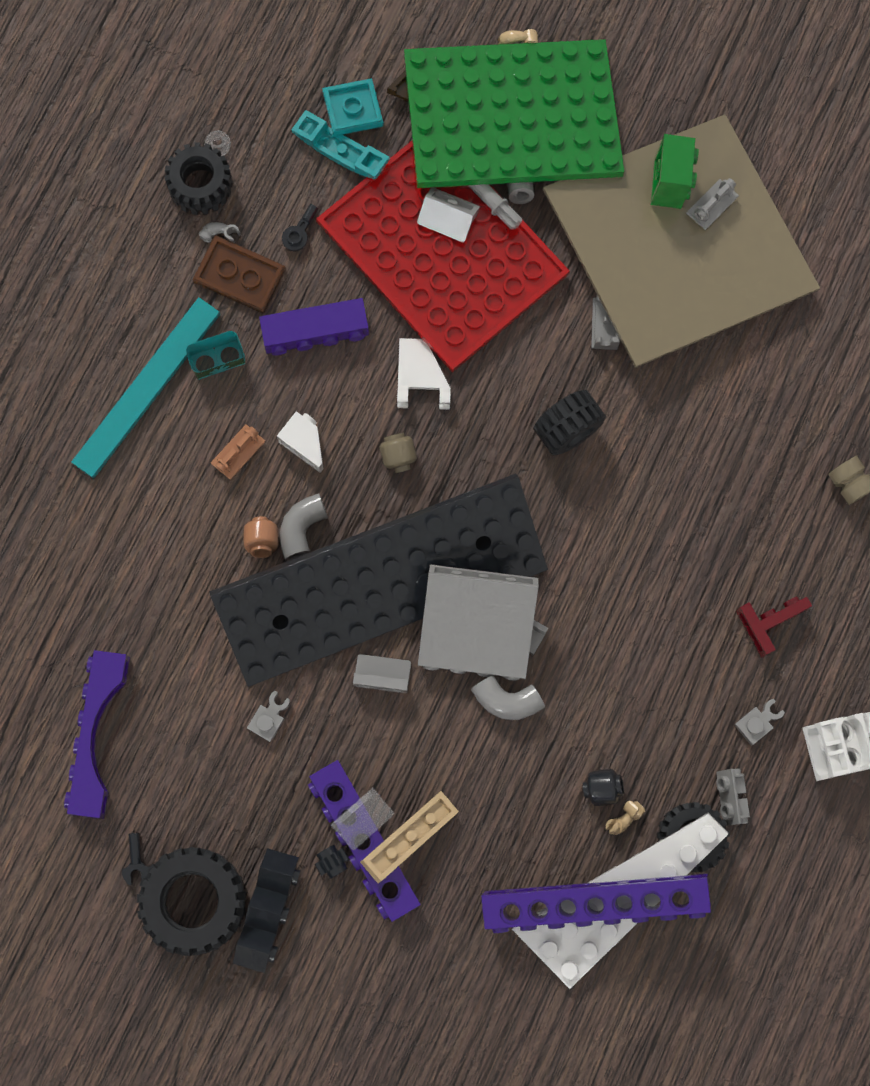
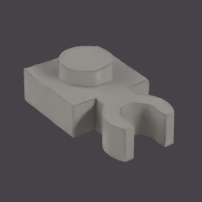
[247,691,290,743]
[734,699,785,746]

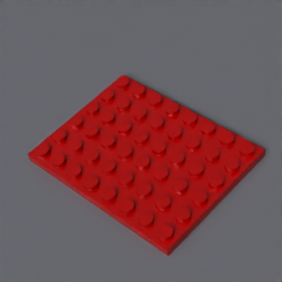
[316,141,570,372]

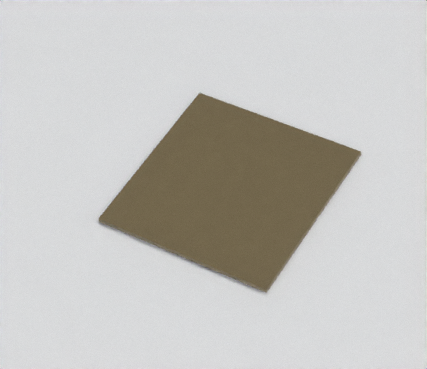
[543,115,820,368]

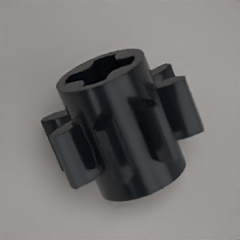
[314,845,349,879]

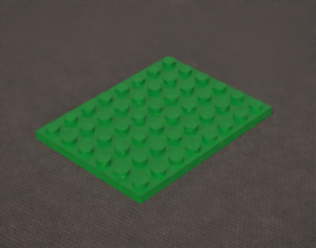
[404,39,624,188]

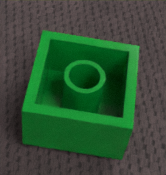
[650,134,699,209]

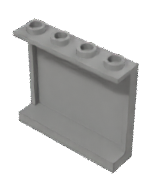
[418,565,538,680]

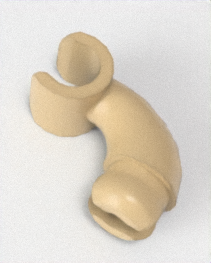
[498,29,538,45]
[605,801,645,835]

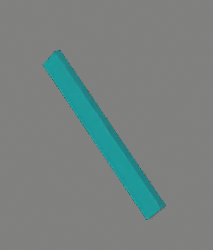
[71,297,220,479]

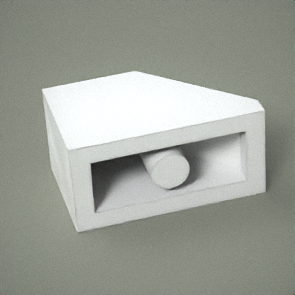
[277,411,323,473]

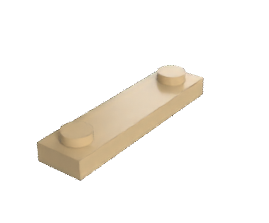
[360,791,459,883]

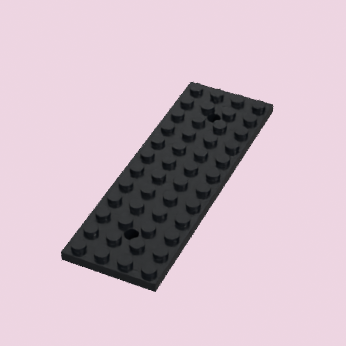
[209,473,548,687]

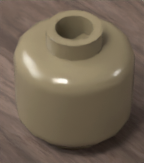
[379,432,417,473]

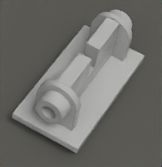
[686,178,739,230]
[716,768,750,826]

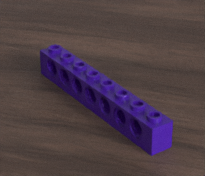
[481,874,711,933]

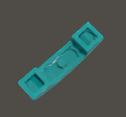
[291,110,390,179]

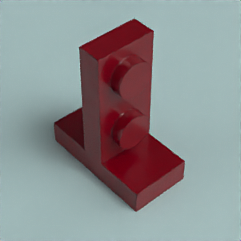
[736,596,812,658]

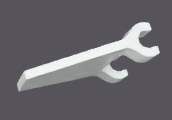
[397,338,450,410]

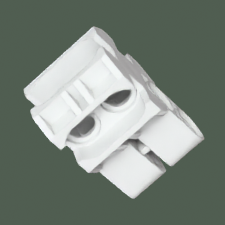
[803,712,870,781]

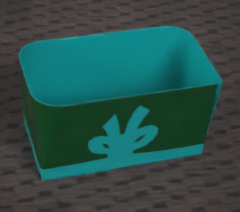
[186,331,245,380]

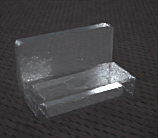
[331,788,394,850]

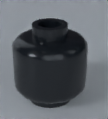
[583,769,624,806]

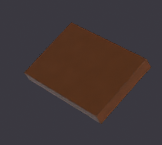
[192,235,286,314]

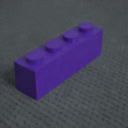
[259,298,369,355]

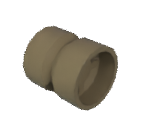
[828,456,870,505]

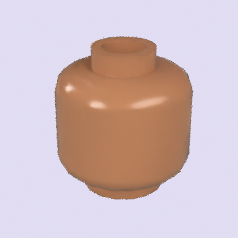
[243,516,278,558]

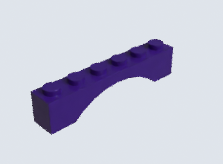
[64,650,130,819]

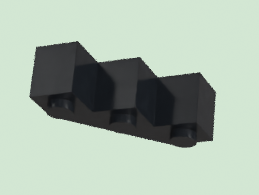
[233,848,301,973]

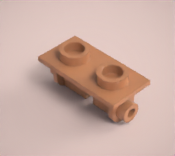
[211,424,266,480]

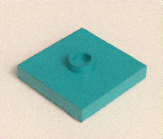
[322,78,383,136]

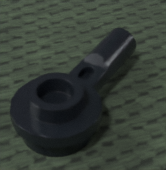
[282,204,318,251]

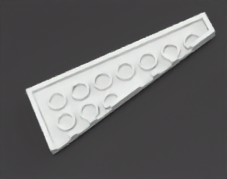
[512,813,728,989]

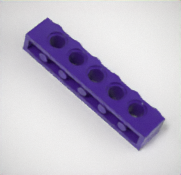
[308,760,421,922]

